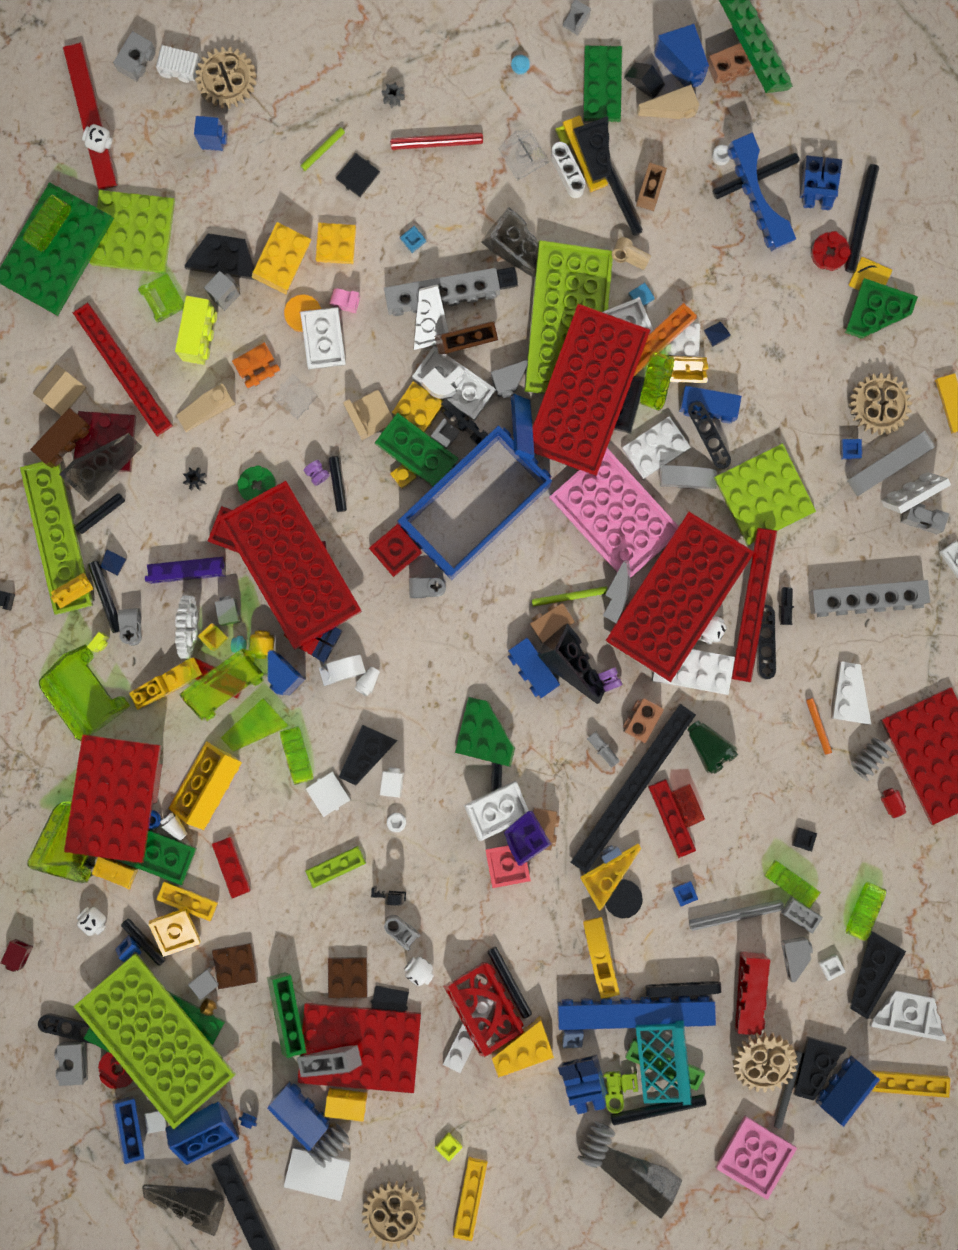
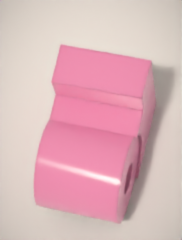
[329,289,360,313]

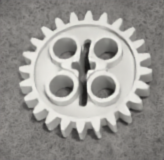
[175,596,198,659]

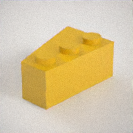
[492,1016,554,1078]

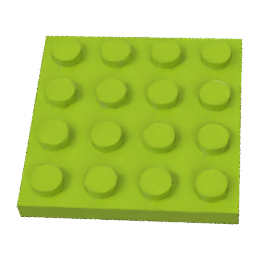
[90,190,175,274]
[713,443,816,546]

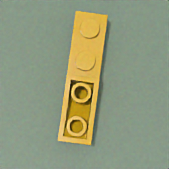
[129,657,202,710]
[583,917,620,999]

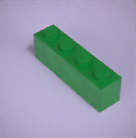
[267,972,306,1058]

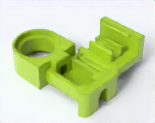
[603,1071,639,1113]

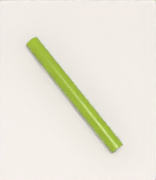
[531,586,608,607]

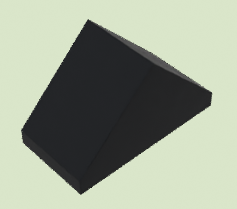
[624,62,665,99]

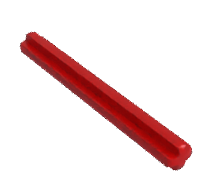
[390,132,483,150]

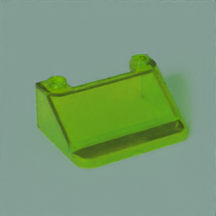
[39,644,130,741]
[27,801,91,883]

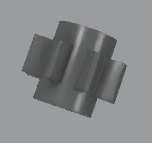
[382,82,405,108]

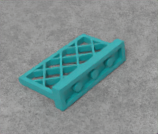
[636,1021,692,1105]

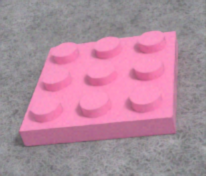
[715,1116,797,1200]

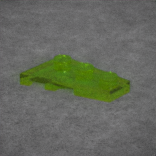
[220,698,289,752]

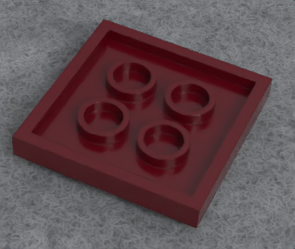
[73,411,136,472]

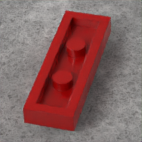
[212,837,251,898]

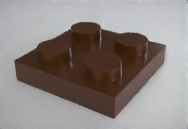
[212,943,258,989]
[328,957,368,998]

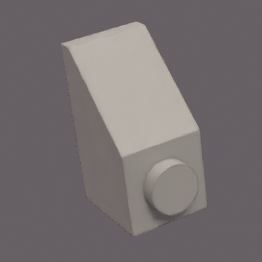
[491,360,528,398]
[781,937,813,983]

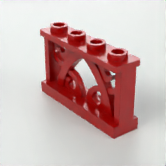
[443,962,524,1057]

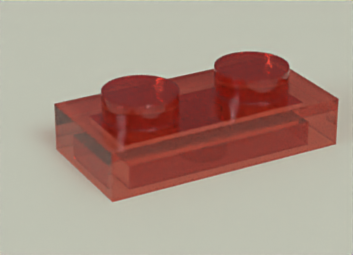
[671,784,705,827]

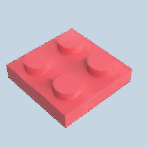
[485,845,531,888]

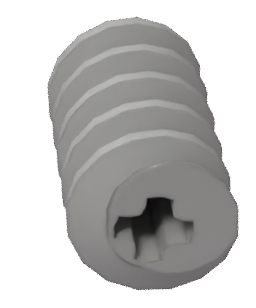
[851,738,894,781]
[577,1121,615,1168]
[306,1122,350,1168]

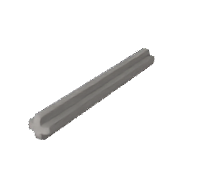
[689,900,784,931]

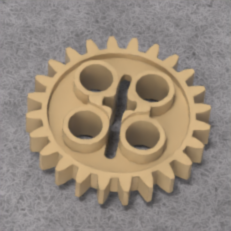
[195,47,257,109]
[849,373,913,436]
[732,1032,798,1093]
[362,1181,426,1249]

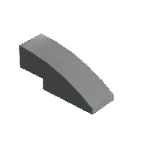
[660,465,717,489]
[603,560,630,623]

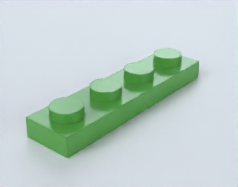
[625,1038,705,1091]

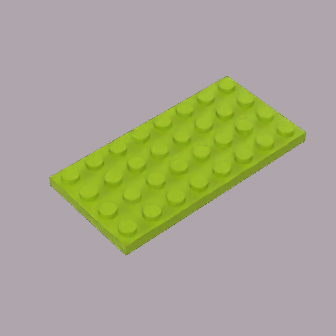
[524,240,613,394]
[73,954,236,1129]

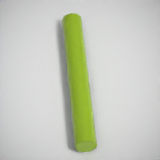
[300,127,345,171]

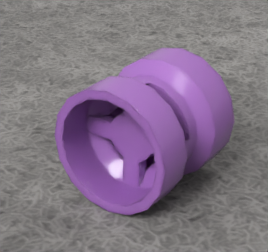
[303,460,330,486]
[598,667,623,692]

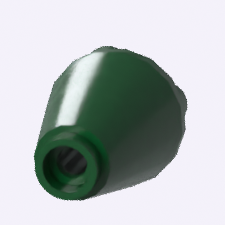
[687,720,739,774]

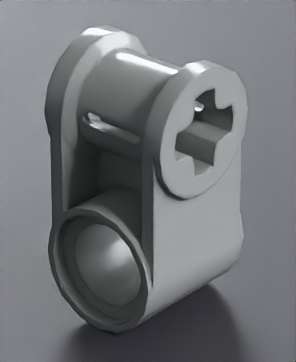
[409,578,446,598]
[118,608,142,646]
[384,915,421,951]

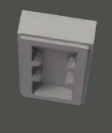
[780,896,823,934]

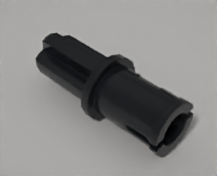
[779,587,794,625]

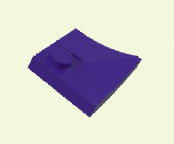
[504,811,551,866]

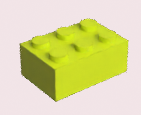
[175,296,217,365]

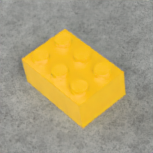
[252,222,311,295]

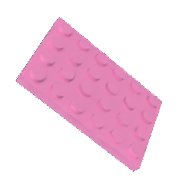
[549,448,679,578]

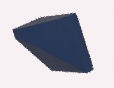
[704,322,731,347]
[101,549,127,576]

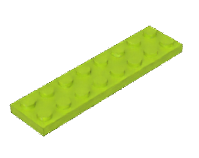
[20,462,93,615]

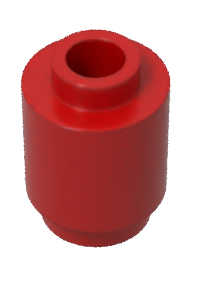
[880,788,907,818]

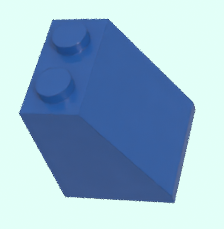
[654,24,709,88]

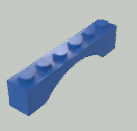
[727,132,796,252]

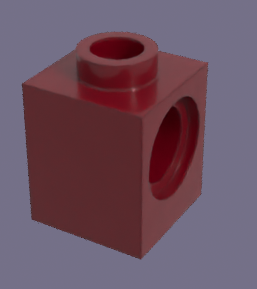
[0,939,33,972]

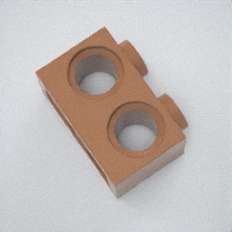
[708,43,751,84]
[623,698,664,743]

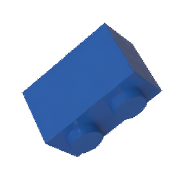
[194,116,228,151]

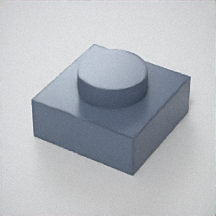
[600,845,622,864]
[562,1029,584,1049]

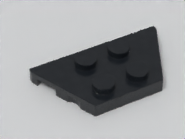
[184,233,255,280]

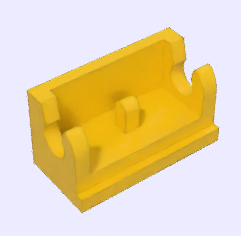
[667,356,708,383]
[92,857,138,889]
[325,1088,368,1122]

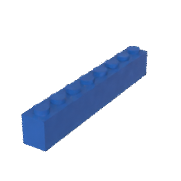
[557,995,716,1030]

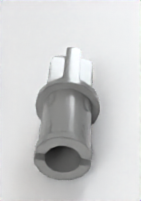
[587,731,619,767]

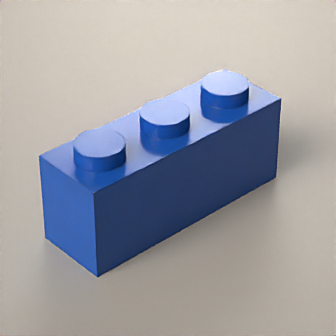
[679,386,742,424]
[507,638,560,698]
[112,1096,145,1164]

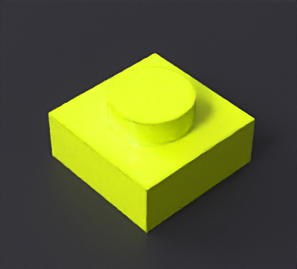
[87,632,110,653]

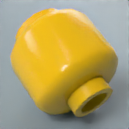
[249,630,275,659]

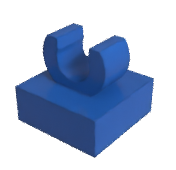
[116,935,141,962]

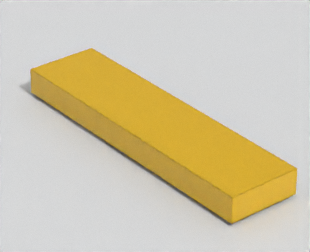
[562,115,608,193]
[871,1070,951,1098]
[453,1157,488,1241]

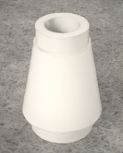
[355,666,380,696]
[160,812,188,841]

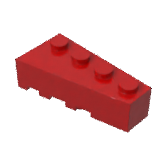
[734,951,771,1036]

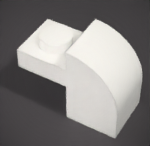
[421,366,465,399]
[319,655,366,686]

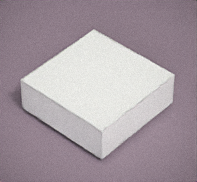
[818,954,845,981]
[144,1110,168,1134]

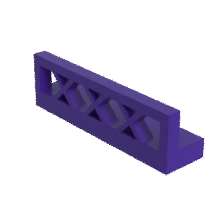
[145,557,226,584]

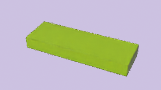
[305,846,366,888]

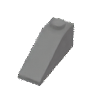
[297,1045,362,1077]

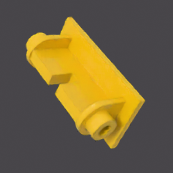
[51,573,94,609]

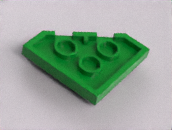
[845,278,918,339]
[455,697,515,767]

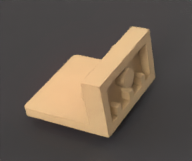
[343,390,393,440]

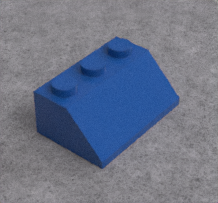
[268,650,306,696]
[816,1056,880,1127]
[267,1081,330,1151]
[165,1102,239,1165]

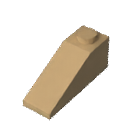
[637,85,699,119]
[176,383,236,432]

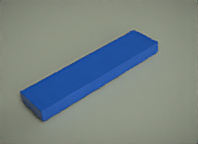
[511,394,535,460]

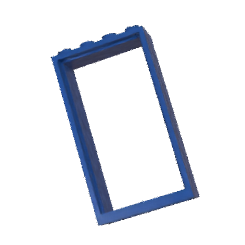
[398,425,552,580]

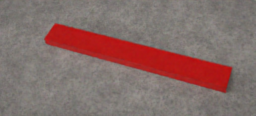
[63,42,118,190]
[72,302,173,437]
[731,528,778,682]

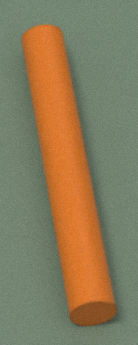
[806,698,832,755]

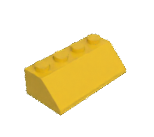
[168,741,242,830]

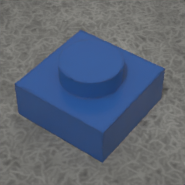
[841,439,862,459]
[672,881,698,907]

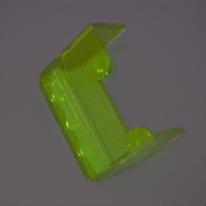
[180,649,268,722]

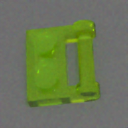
[138,273,184,323]

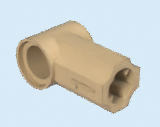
[612,237,651,270]

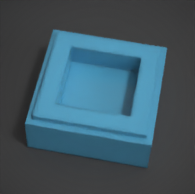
[400,226,426,253]
[628,283,655,306]

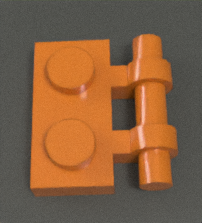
[232,342,280,388]

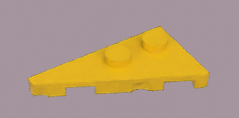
[580,844,641,911]

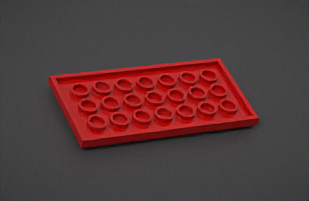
[533,304,650,476]
[219,481,362,650]
[605,512,755,683]

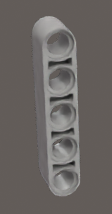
[847,431,936,497]

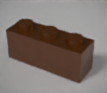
[434,321,498,354]
[30,407,91,468]

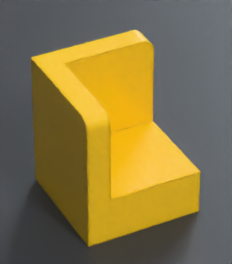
[198,623,228,651]

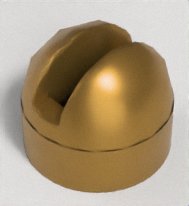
[200,998,217,1016]

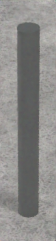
[774,1050,803,1129]

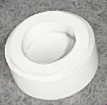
[712,145,730,165]
[387,813,406,832]

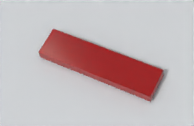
[648,779,696,858]

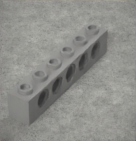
[384,268,500,316]
[809,580,930,617]

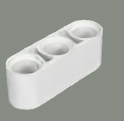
[551,142,585,198]

